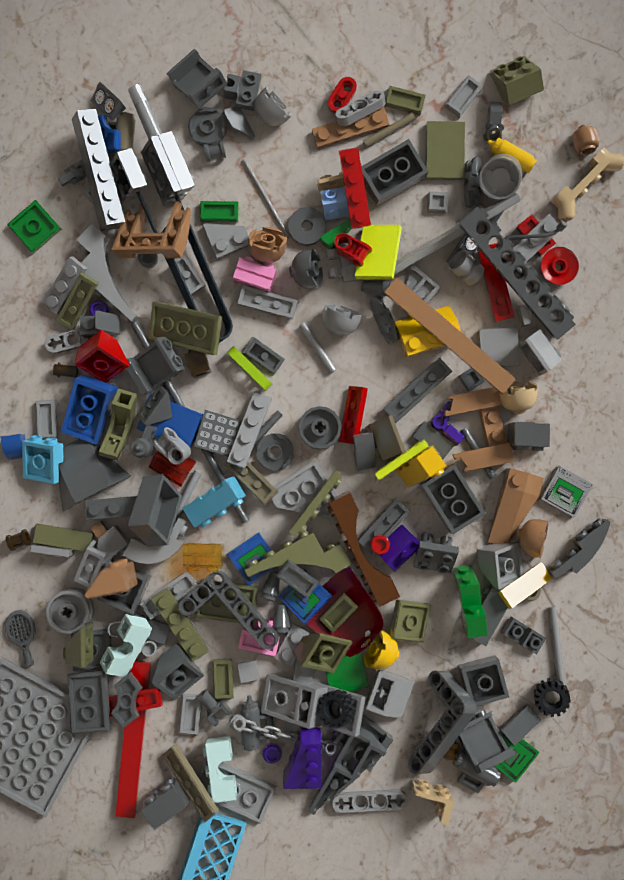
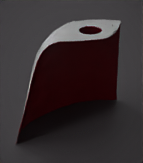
[295,566,384,657]

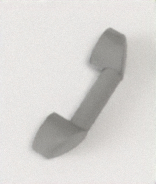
[108,622,157,657]

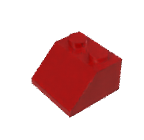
[74,329,129,383]

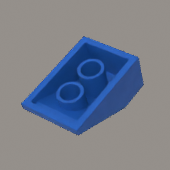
[61,375,118,445]

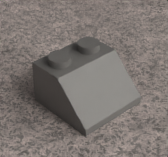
[519,330,562,376]

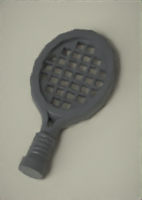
[5,610,36,667]

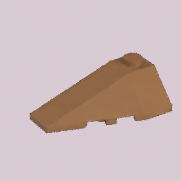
[487,468,544,544]

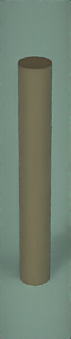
[363,113,415,148]

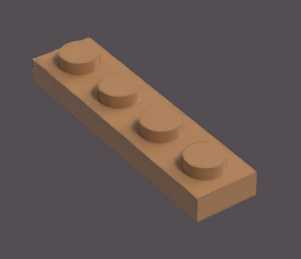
[312,107,390,149]

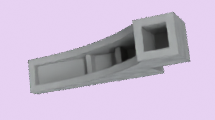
[77,223,140,323]

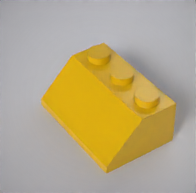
[395,305,461,358]

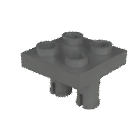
[413,533,459,573]

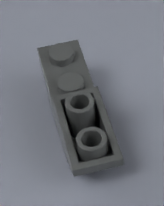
[548,518,611,579]

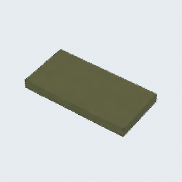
[148,301,222,355]

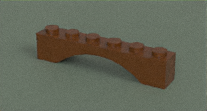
[327,491,400,607]

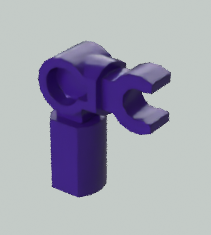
[431,401,465,446]

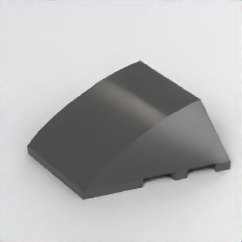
[58,439,131,511]

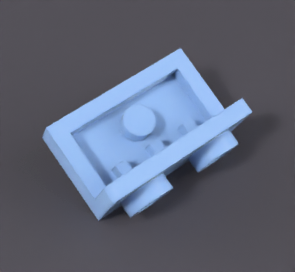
[320,187,349,221]

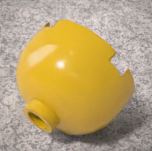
[363,631,399,670]

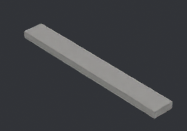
[394,193,521,275]

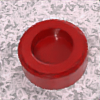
[370,535,390,555]

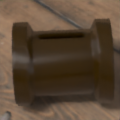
[6,529,31,551]

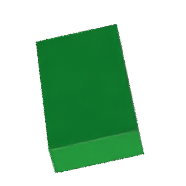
[200,201,239,222]

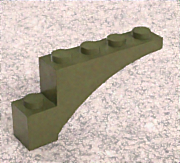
[245,531,352,577]

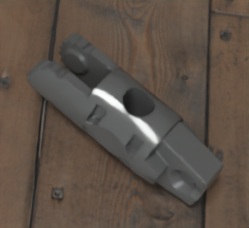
[464,157,481,208]
[58,160,86,187]
[369,297,400,344]

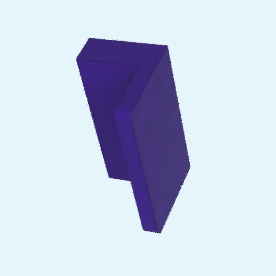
[378,525,420,572]

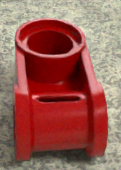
[334,233,372,267]

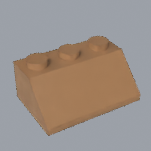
[85,558,137,598]

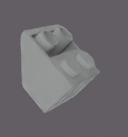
[365,670,414,718]

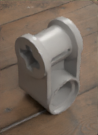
[153,427,191,465]

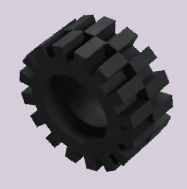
[534,678,571,717]
[317,690,356,728]

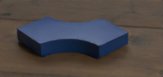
[98,115,121,154]

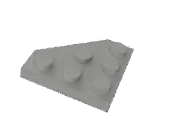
[272,461,337,519]

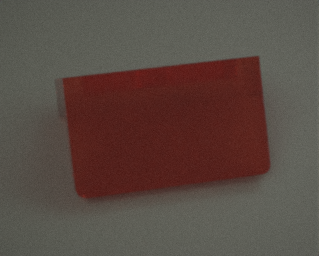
[149,450,196,487]

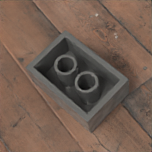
[361,139,429,207]
[419,464,486,534]

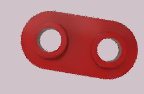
[328,77,357,114]

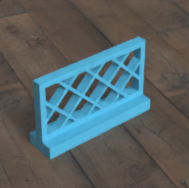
[178,814,247,880]

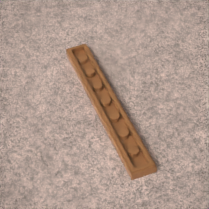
[384,278,516,394]

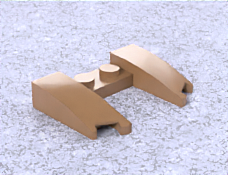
[111,202,191,258]
[444,387,514,472]

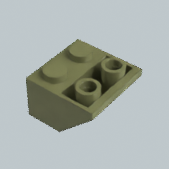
[490,56,544,105]

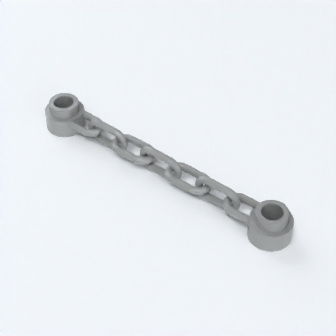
[229,714,337,756]

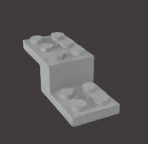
[261,674,365,737]

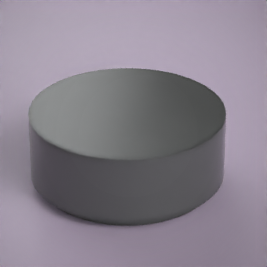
[138,254,158,268]

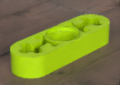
[227,346,273,391]

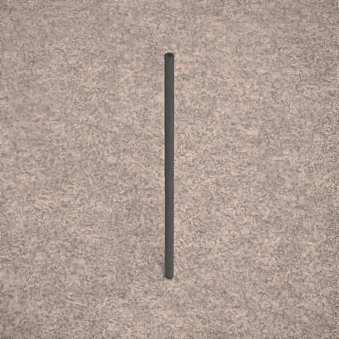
[131,322,249,523]

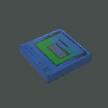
[227,532,275,586]
[279,569,332,624]

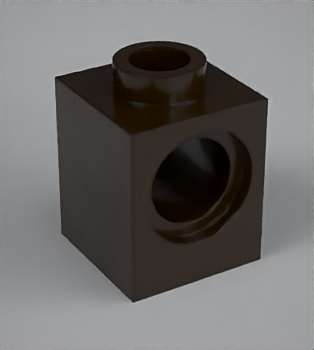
[184,349,212,378]

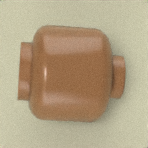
[572,124,599,155]

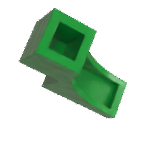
[453,565,488,638]

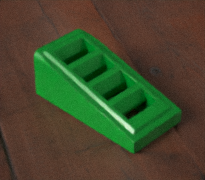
[320,218,351,250]

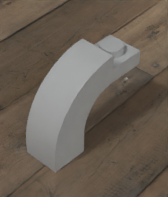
[123,518,188,564]

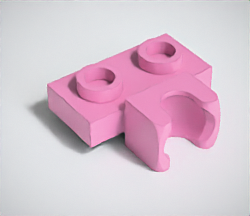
[238,619,280,656]

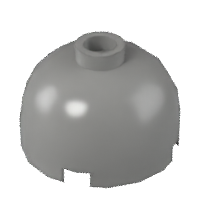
[255,87,292,127]
[322,304,362,337]

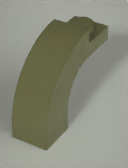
[99,388,137,461]

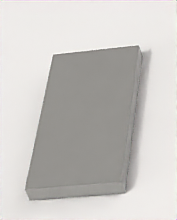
[197,757,277,824]

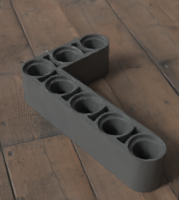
[179,571,279,649]
[408,670,477,774]

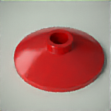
[540,247,579,285]

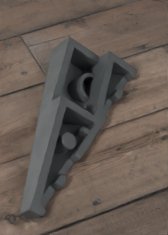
[308,727,387,815]

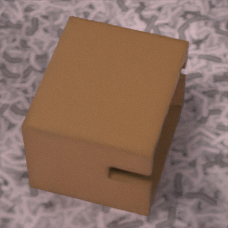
[91,521,108,539]

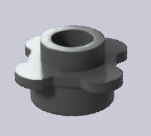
[483,122,504,141]

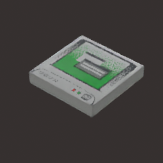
[540,466,593,518]

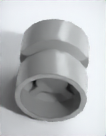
[448,250,484,286]

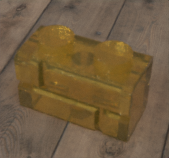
[183,543,224,571]

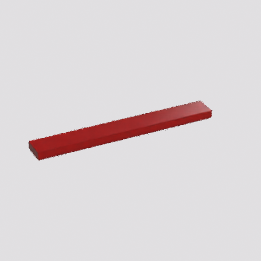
[115,660,151,819]

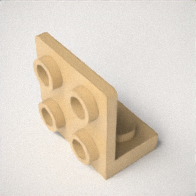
[411,779,454,825]

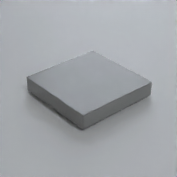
[479,328,520,367]

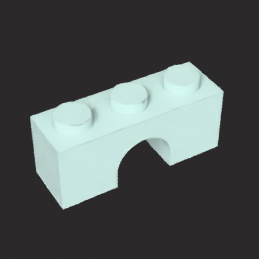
[100,614,152,677]
[203,736,238,803]

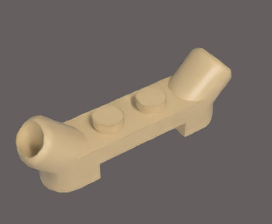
[551,147,624,221]

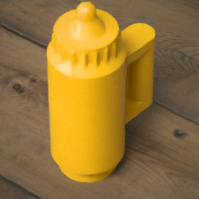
[487,138,537,174]

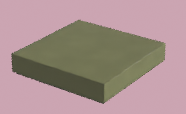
[389,599,431,642]

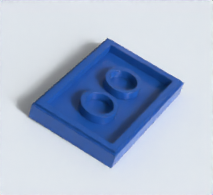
[137,393,203,449]

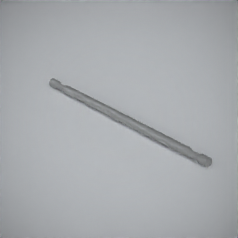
[242,158,290,238]

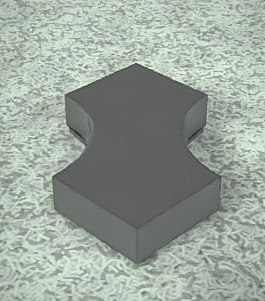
[111,672,143,729]

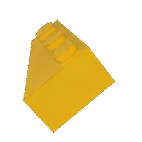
[395,446,446,487]

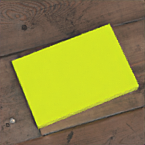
[355,225,402,280]
[375,439,428,480]

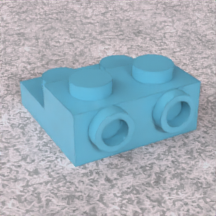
[22,435,63,484]

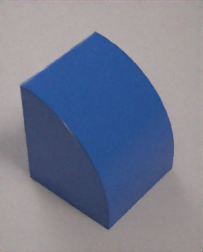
[0,434,26,460]

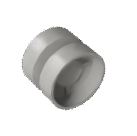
[479,154,522,199]

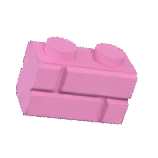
[233,256,277,292]

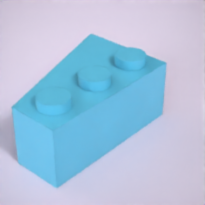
[182,476,246,528]

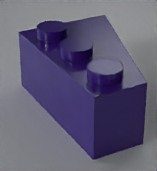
[283,727,322,789]

